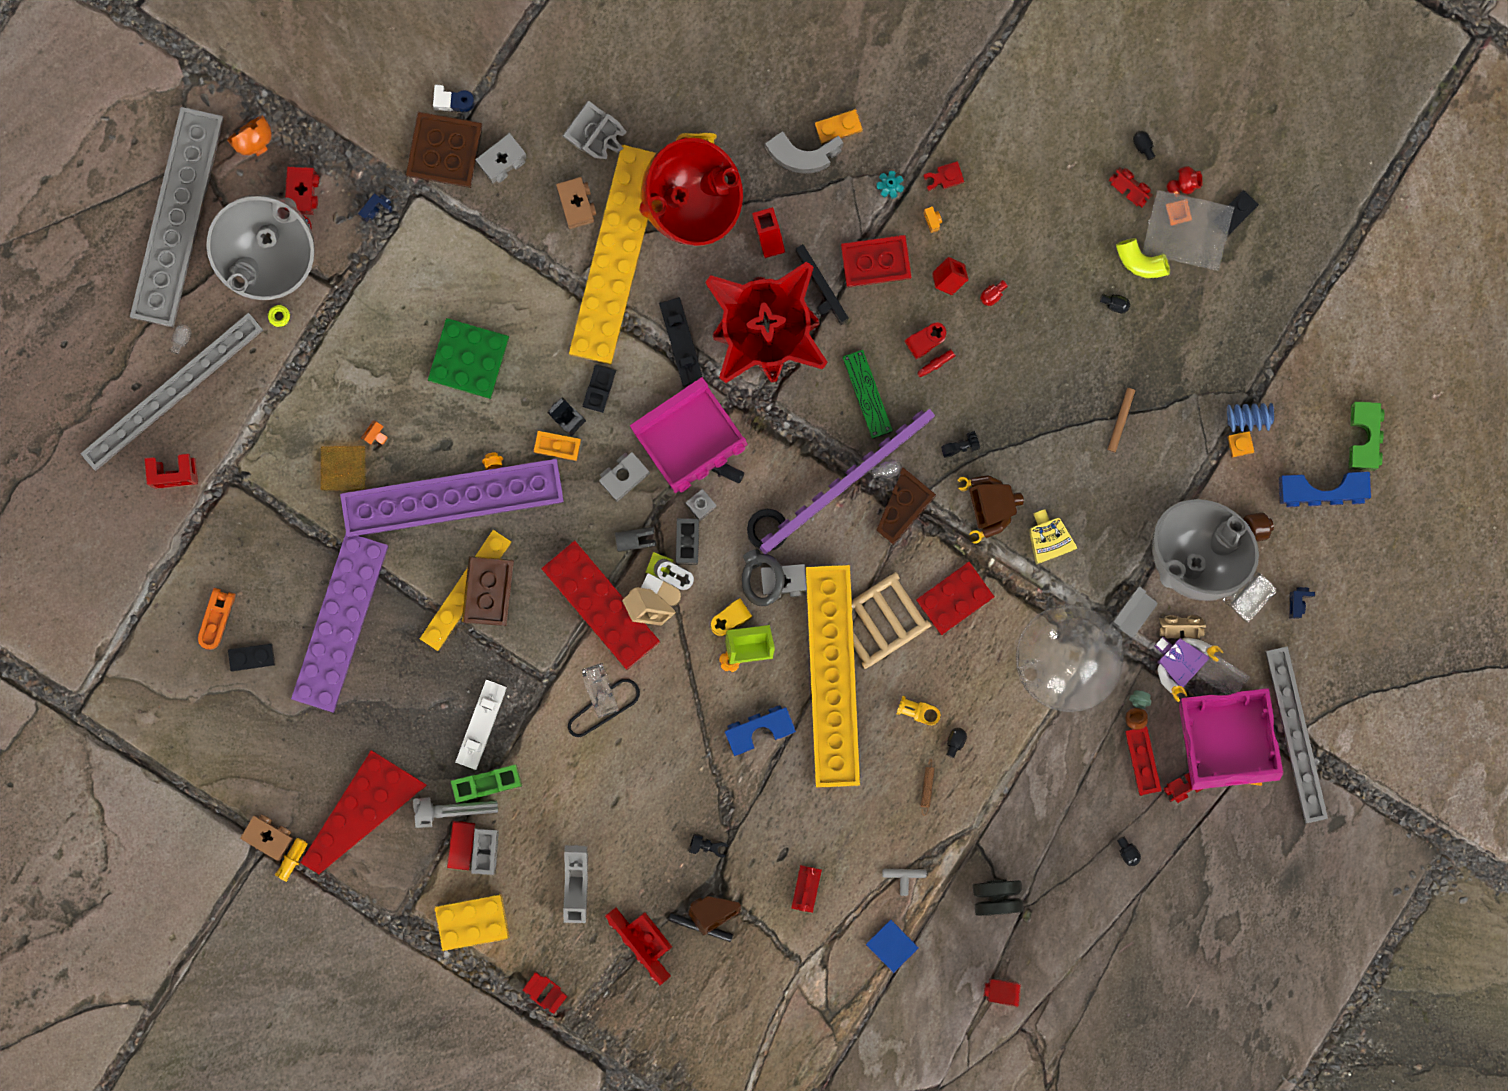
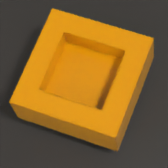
[924,206,942,233]
[1227,431,1255,458]

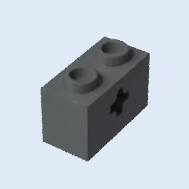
[676,518,699,565]

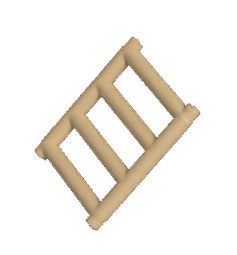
[852,572,931,669]

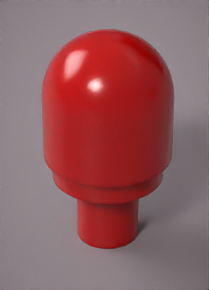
[980,280,1008,306]

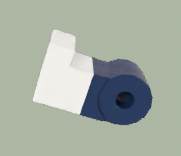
[433,85,475,112]

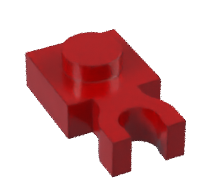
[923,161,964,191]

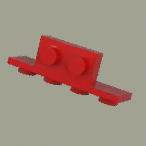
[605,907,672,985]

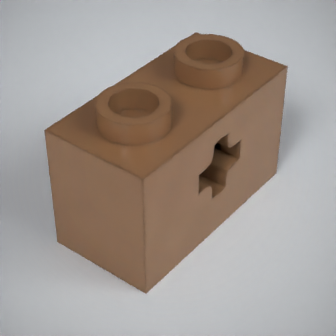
[556,177,597,229]
[240,814,294,861]

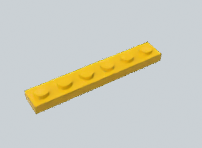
[420,530,512,651]

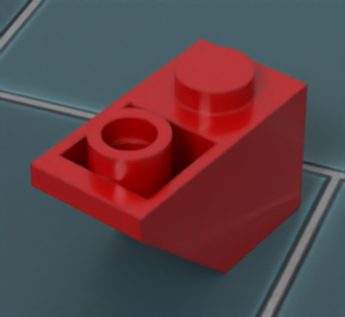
[752,207,785,259]

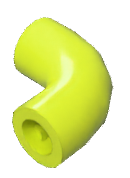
[1116,238,1170,278]

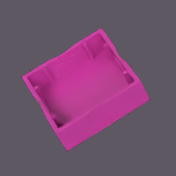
[1179,688,1283,790]

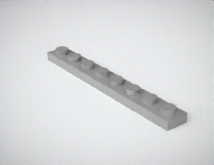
[1265,646,1328,823]

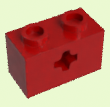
[285,167,319,215]

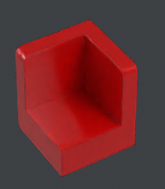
[932,257,969,295]

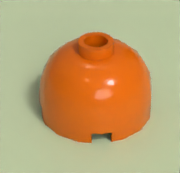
[227,115,272,156]

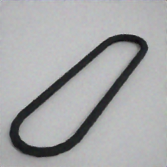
[568,679,640,737]

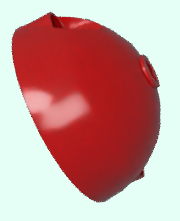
[640,138,743,246]

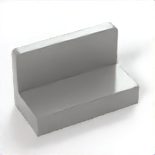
[1111,587,1158,638]

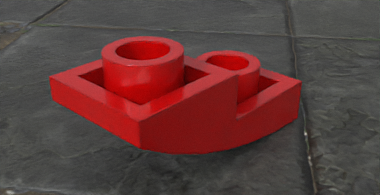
[447,821,475,871]

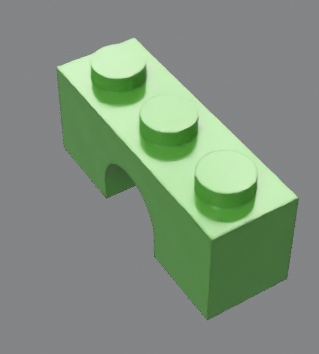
[1348,402,1384,471]
[451,765,522,803]

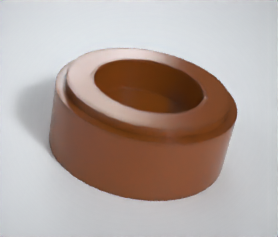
[1125,708,1148,730]

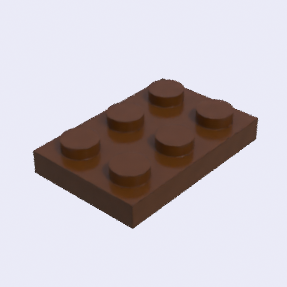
[462,556,514,626]

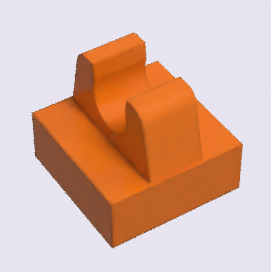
[361,420,388,445]

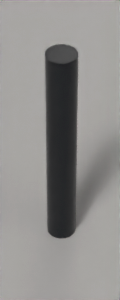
[668,913,734,942]

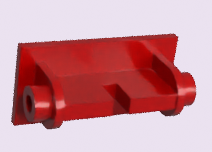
[1109,167,1153,208]
[1164,773,1203,803]
[791,865,822,913]

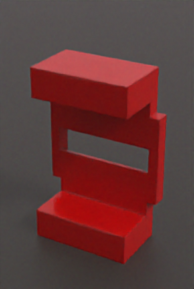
[522,972,567,1014]

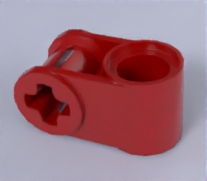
[904,322,946,360]

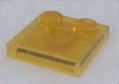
[321,446,366,491]

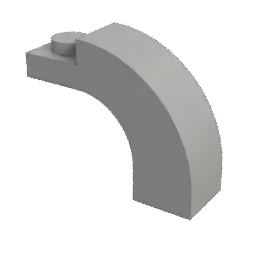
[765,132,843,173]
[563,845,588,923]

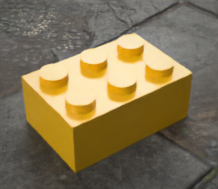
[435,894,510,951]

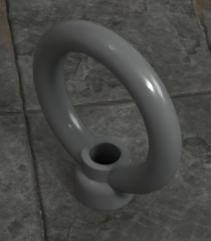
[741,549,784,606]

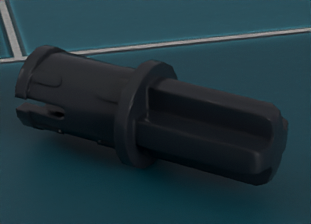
[710,462,744,483]

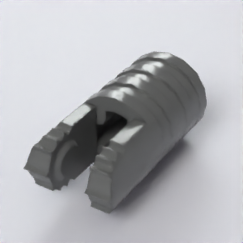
[615,527,657,552]

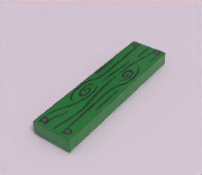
[842,350,893,439]

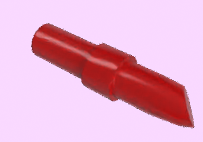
[918,349,955,377]

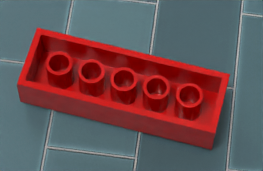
[541,540,661,670]

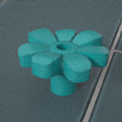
[876,171,904,199]

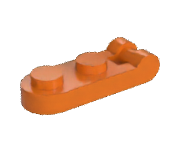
[198,587,236,650]

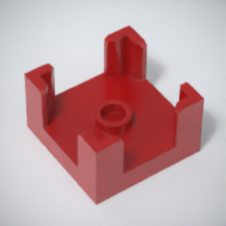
[144,454,198,489]

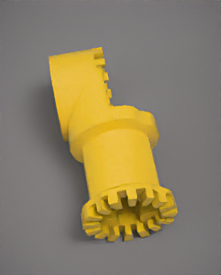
[896,696,941,726]

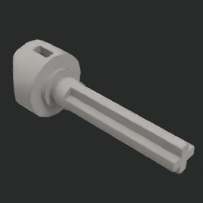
[413,797,498,828]

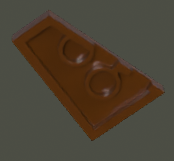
[877,467,936,545]

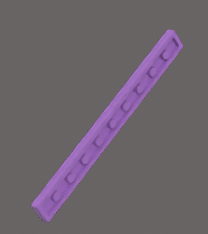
[759,409,935,555]

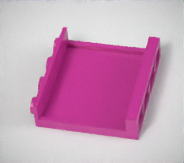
[630,377,748,493]

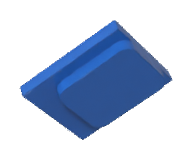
[866,920,918,973]

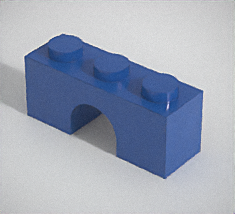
[725,705,796,756]

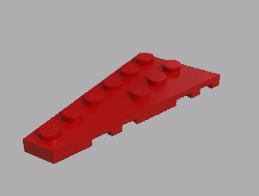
[300,750,428,874]

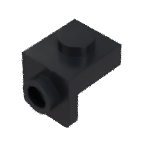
[548,397,586,436]

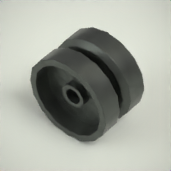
[973,879,1024,916]

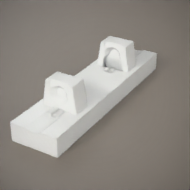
[456,680,507,770]

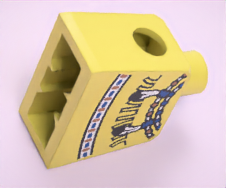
[1029,509,1077,565]

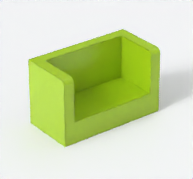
[725,625,775,664]

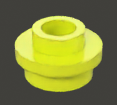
[268,305,290,327]

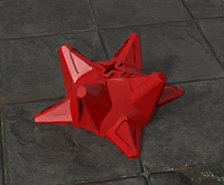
[705,261,828,383]

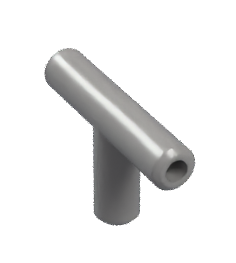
[882,869,927,896]

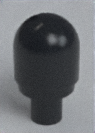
[1133,131,1156,161]
[1100,294,1130,314]
[946,728,967,758]
[1117,836,1141,866]

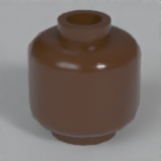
[1243,512,1274,542]

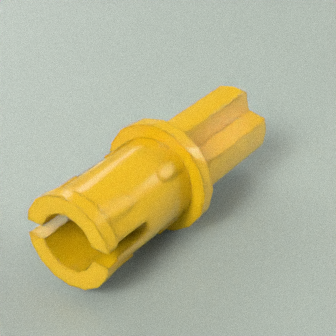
[275,838,307,882]

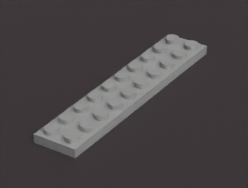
[130,107,224,328]

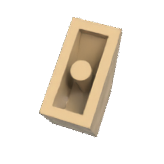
[622,587,676,626]

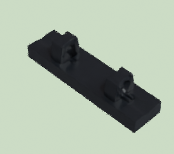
[795,244,849,325]
[659,297,703,387]

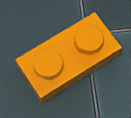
[814,109,863,145]
[534,431,581,461]

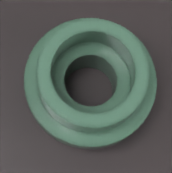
[1129,690,1152,709]

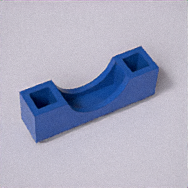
[1279,472,1371,507]

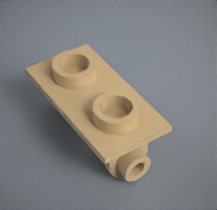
[1159,615,1206,639]

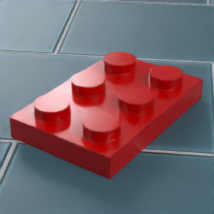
[841,235,912,288]
[916,562,995,635]

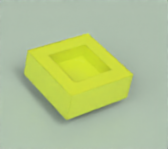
[645,552,674,578]

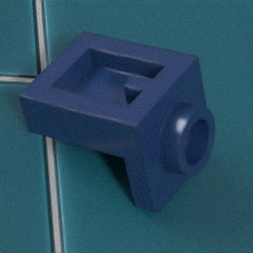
[358,193,393,222]
[1289,587,1315,619]

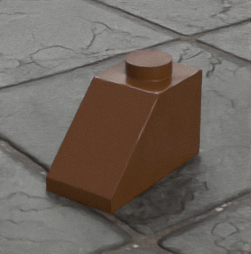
[689,896,741,936]

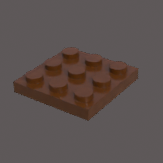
[406,112,483,188]

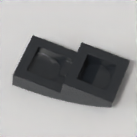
[582,364,617,413]

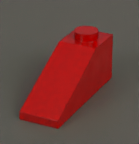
[984,978,1021,1007]

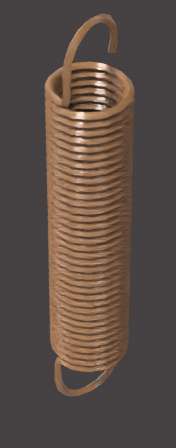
[921,759,935,816]

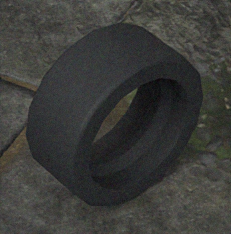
[747,508,787,550]

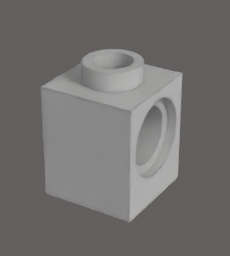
[685,489,717,521]

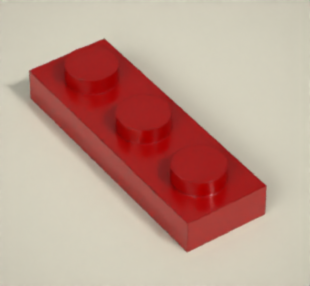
[1125,726,1161,796]

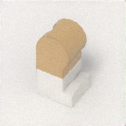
[641,573,681,606]

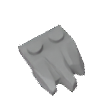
[562,101,627,159]

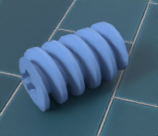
[1227,403,1274,432]

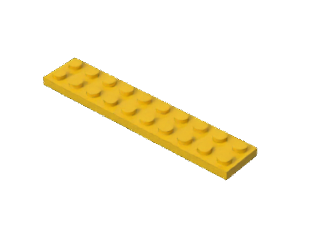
[569,145,656,365]
[806,565,860,788]

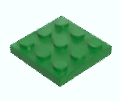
[428,318,510,399]

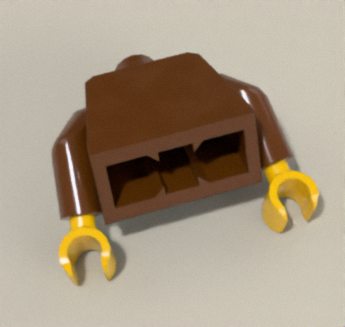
[957,475,1024,544]

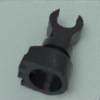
[941,431,980,458]
[689,833,729,858]

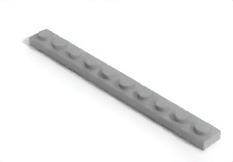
[80,313,263,471]

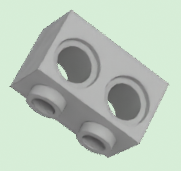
[471,829,499,875]

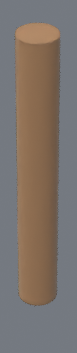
[1107,388,1136,453]

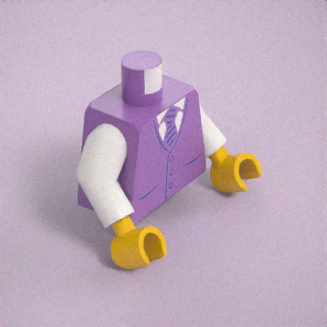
[1154,637,1223,702]

